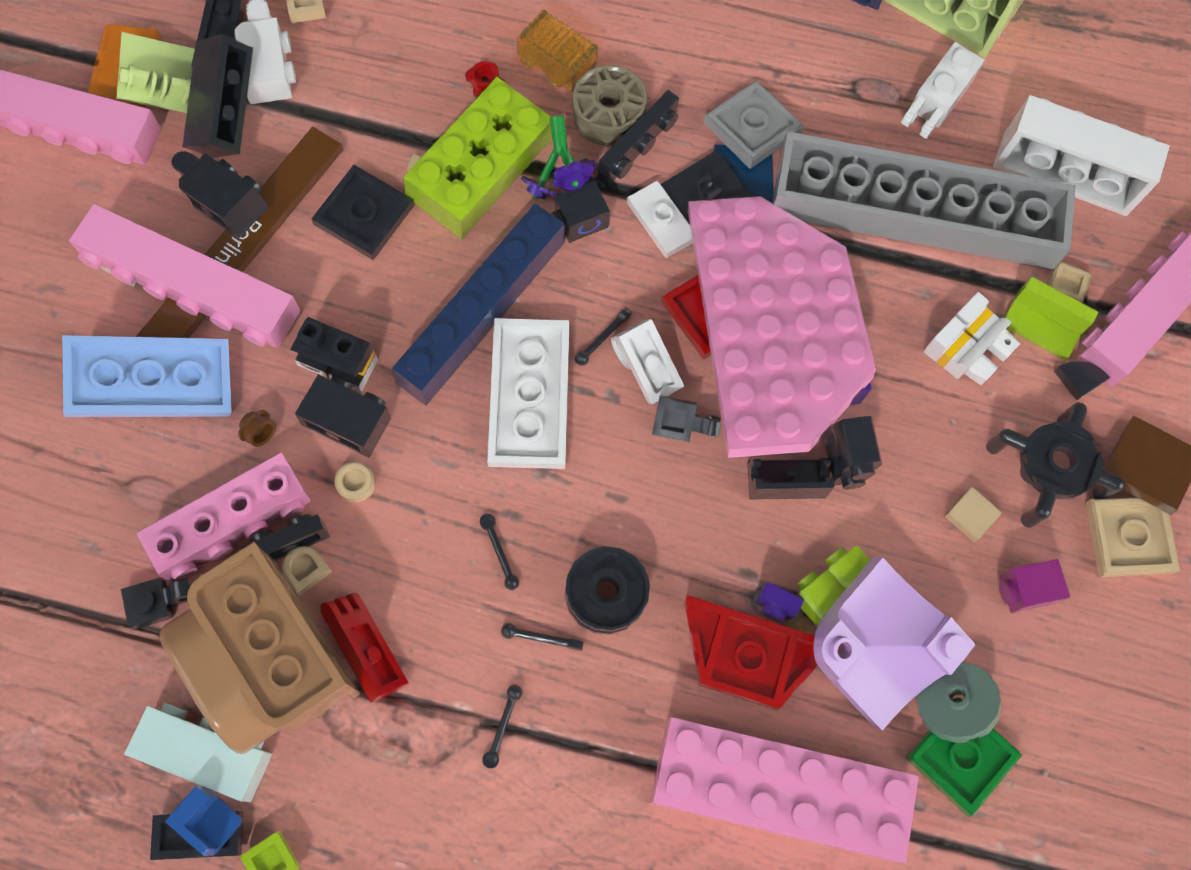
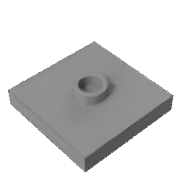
[703,80,804,169]

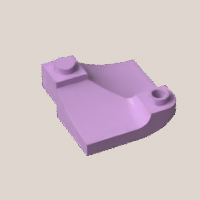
[814,556,975,730]

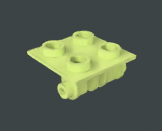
[116,32,195,113]

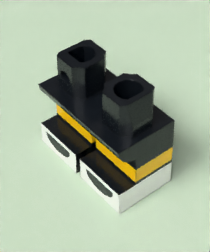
[290,317,378,392]

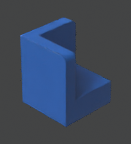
[165,786,243,856]

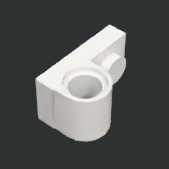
[611,319,685,404]

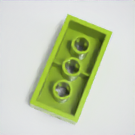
[403,77,552,239]

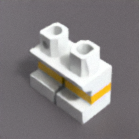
[923,292,1020,385]

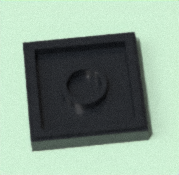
[311,164,415,260]

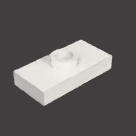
[627,181,693,258]

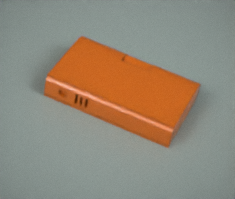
[87,24,162,108]

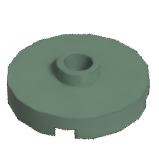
[916,662,1002,743]

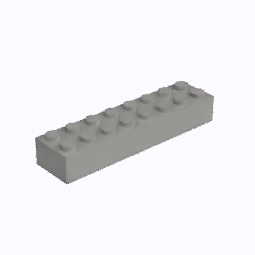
[772,131,1076,270]

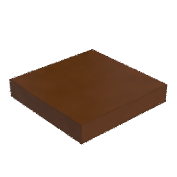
[1103,415,1191,516]

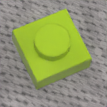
[239,831,301,870]

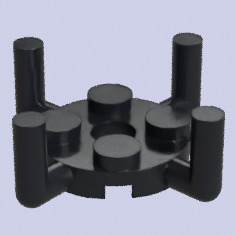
[986,402,1125,528]

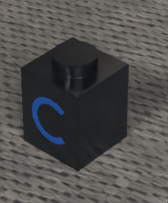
[551,181,610,243]

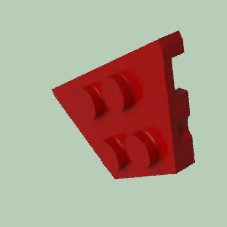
[684,595,818,710]

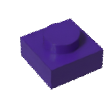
[755,582,804,621]

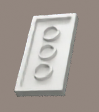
[487,318,569,469]

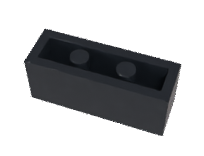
[182,34,253,158]

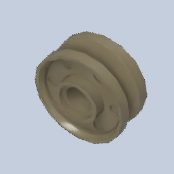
[573,65,647,146]

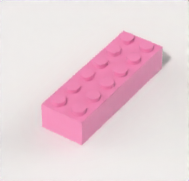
[649,717,919,863]

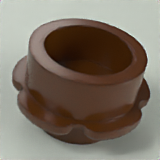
[238,410,276,447]

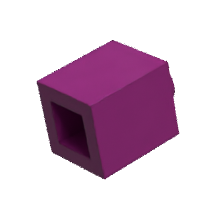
[999,559,1070,613]

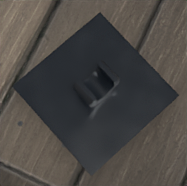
[660,150,752,225]

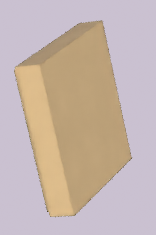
[1085,497,1180,577]

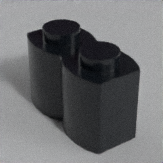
[824,416,882,490]

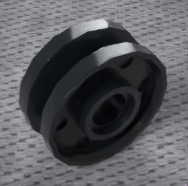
[564,546,650,635]

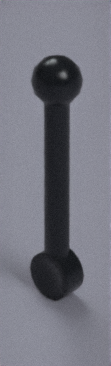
[574,307,632,366]
[480,514,520,590]
[501,623,584,651]
[482,684,523,769]

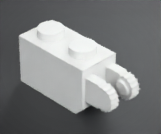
[235,0,296,104]
[901,42,985,139]

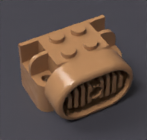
[160,542,361,754]

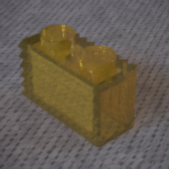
[517,10,598,92]

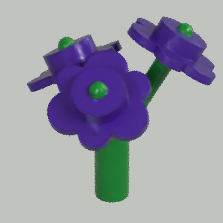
[521,116,597,200]

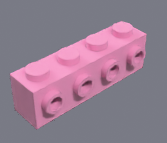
[136,452,311,582]

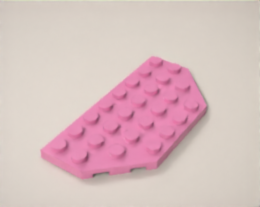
[688,196,876,458]

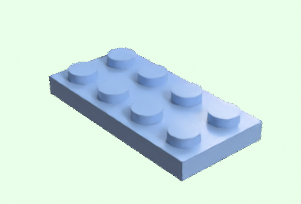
[62,335,232,417]

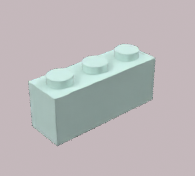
[124,702,272,802]

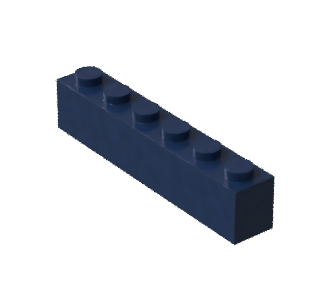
[392,203,565,405]

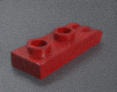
[320,592,409,703]

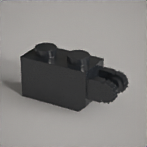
[171,150,269,239]

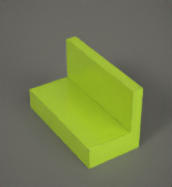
[1004,276,1099,361]

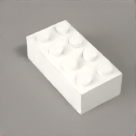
[993,95,1170,216]

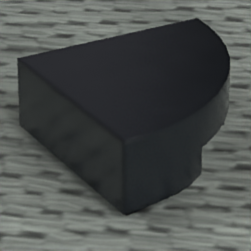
[1054,361,1111,400]

